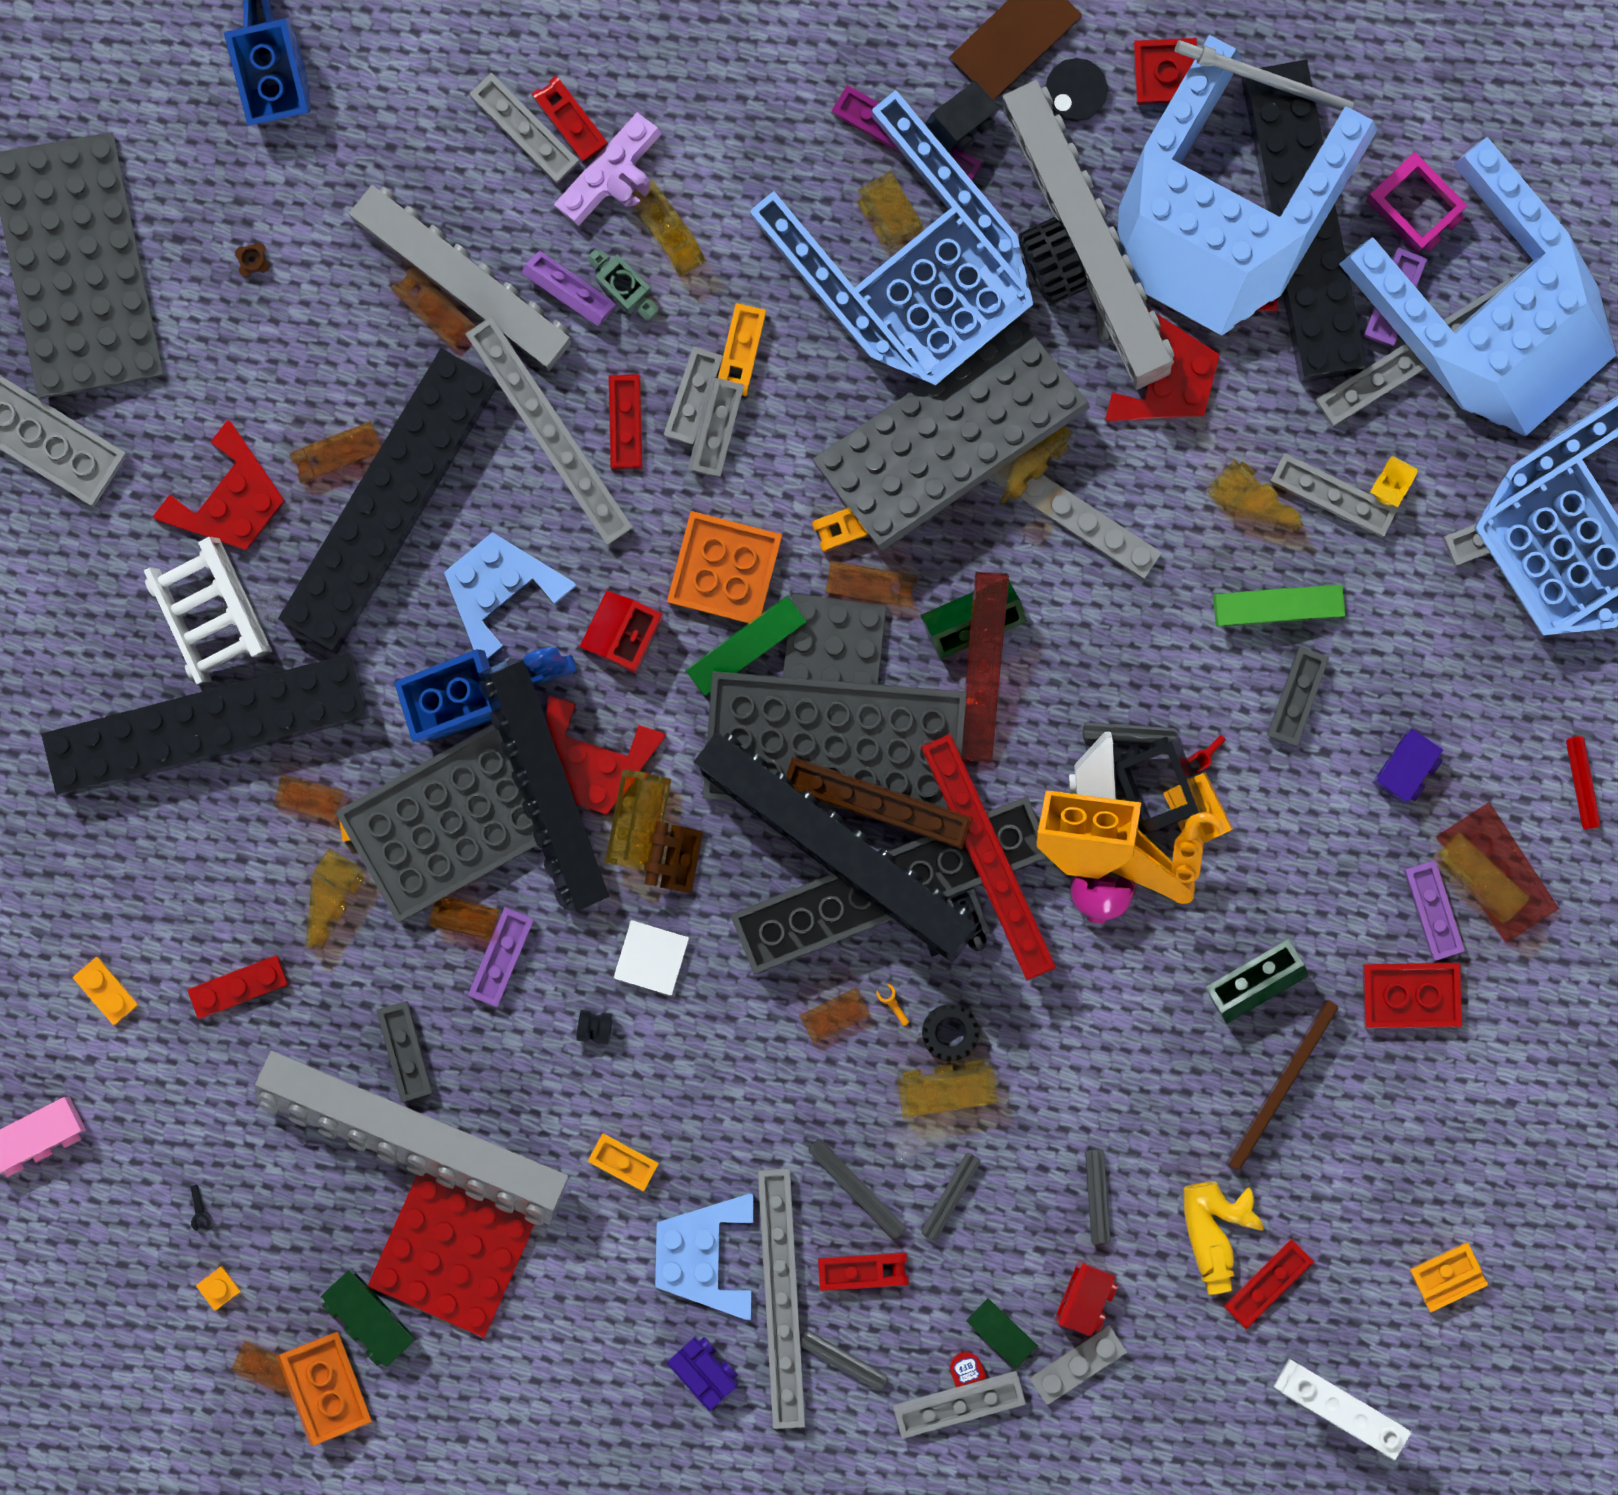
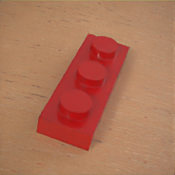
[187,955,289,1019]

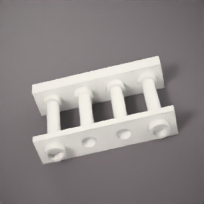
[144,537,272,685]
[1273,1359,1411,1460]

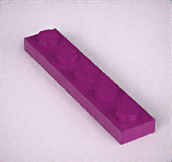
[831,84,983,181]

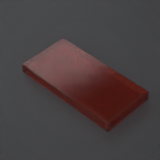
[1435,802,1559,943]

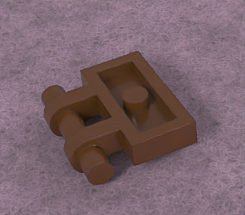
[644,821,703,894]

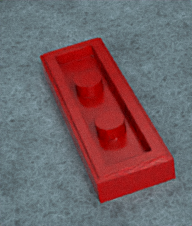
[609,374,642,470]
[1223,1239,1314,1330]

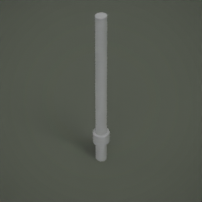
[1175,40,1354,111]

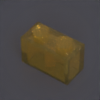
[856,171,923,249]

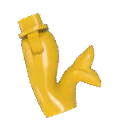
[1183,1181,1264,1295]

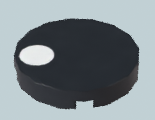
[1046,58,1108,122]

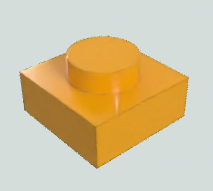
[196,1266,241,1311]

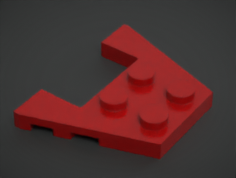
[1104,307,1220,422]
[152,420,285,551]
[547,695,666,815]

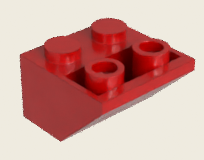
[579,590,664,674]

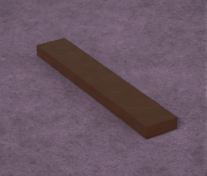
[786,757,973,849]
[1226,1000,1339,1170]

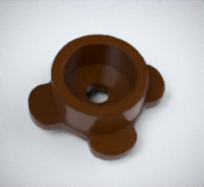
[235,242,270,277]

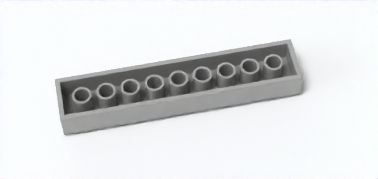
[1002,80,1175,390]
[255,1051,568,1226]

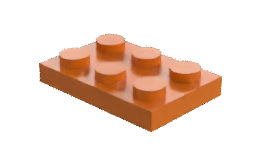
[277,1331,372,1447]

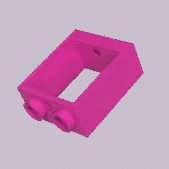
[1366,152,1467,254]

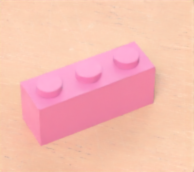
[0,1096,87,1178]

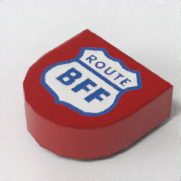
[950,1351,987,1387]

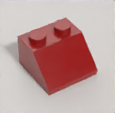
[1054,1260,1118,1337]

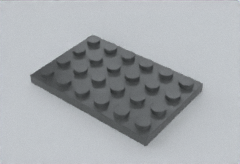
[335,724,537,923]

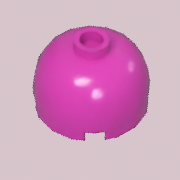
[1070,875,1136,924]

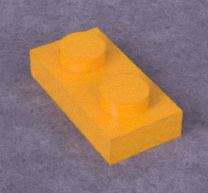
[72,956,139,1026]
[587,1133,659,1192]

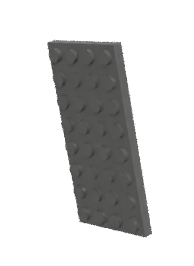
[0,132,163,400]
[812,318,1090,552]
[703,671,967,810]

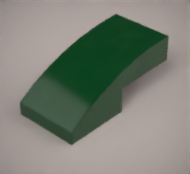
[966,1298,1038,1369]

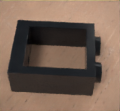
[1114,737,1207,834]

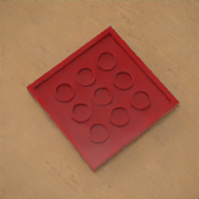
[367,1173,535,1338]

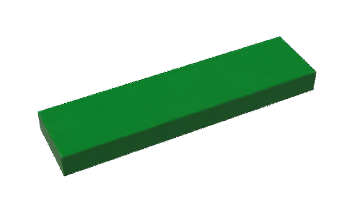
[686,595,806,696]

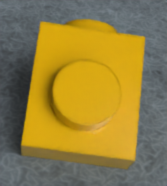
[1370,456,1418,508]

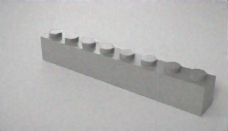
[349,185,572,372]

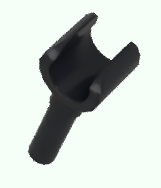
[190,1185,212,1231]

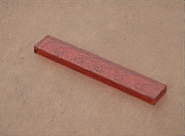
[961,572,1009,762]

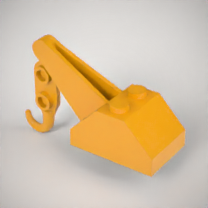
[1037,790,1223,904]

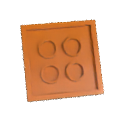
[667,511,782,624]

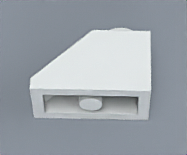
[1069,732,1116,799]

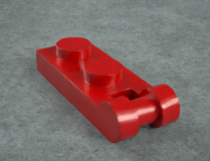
[531,76,608,164]
[818,1252,909,1291]

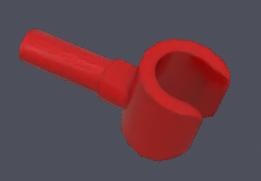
[1187,735,1226,774]

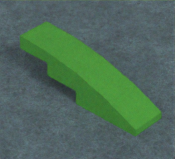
[1213,585,1345,627]

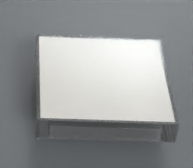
[612,918,691,998]

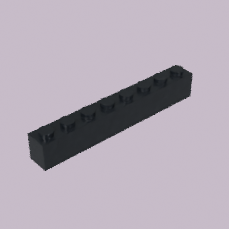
[478,659,609,912]

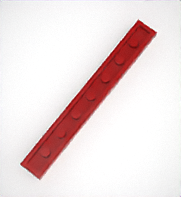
[921,734,1056,981]

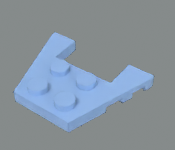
[444,532,576,659]
[655,1194,753,1320]

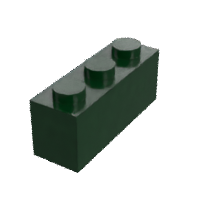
[920,577,1027,659]
[1206,939,1309,1024]
[320,1268,417,1368]

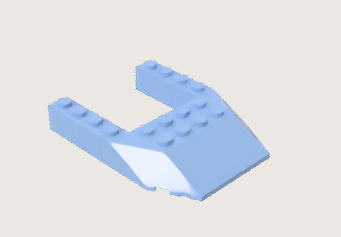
[1117,35,1378,336]
[750,90,1033,386]
[1339,137,1616,436]
[1475,396,1618,636]

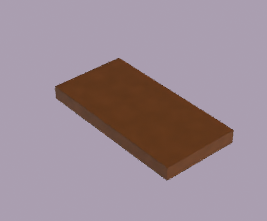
[949,0,1082,101]

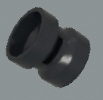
[576,1010,613,1045]

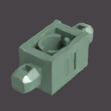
[588,249,658,321]

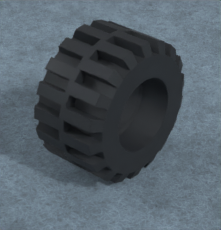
[1019,217,1087,305]

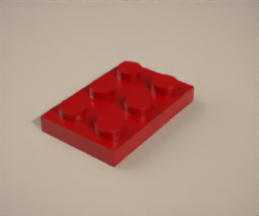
[1363,963,1462,1028]

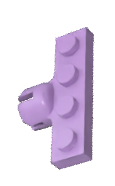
[554,112,662,226]

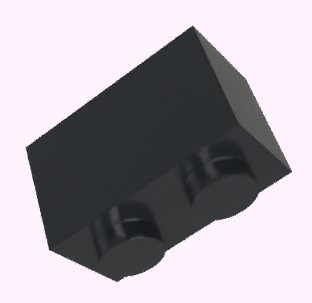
[925,81,1000,154]

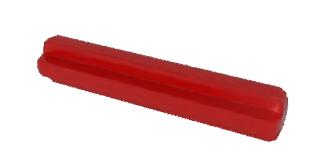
[1566,736,1601,830]

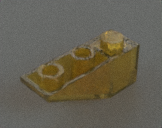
[1000,426,1073,505]
[1206,459,1304,532]
[306,848,365,950]

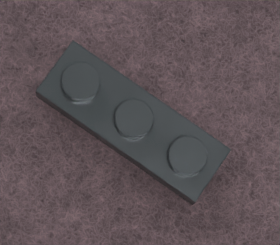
[1266,646,1329,747]
[376,1001,433,1102]

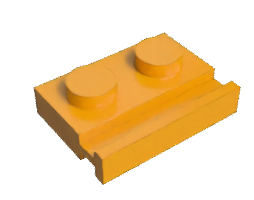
[1163,772,1233,844]
[1409,1242,1488,1312]

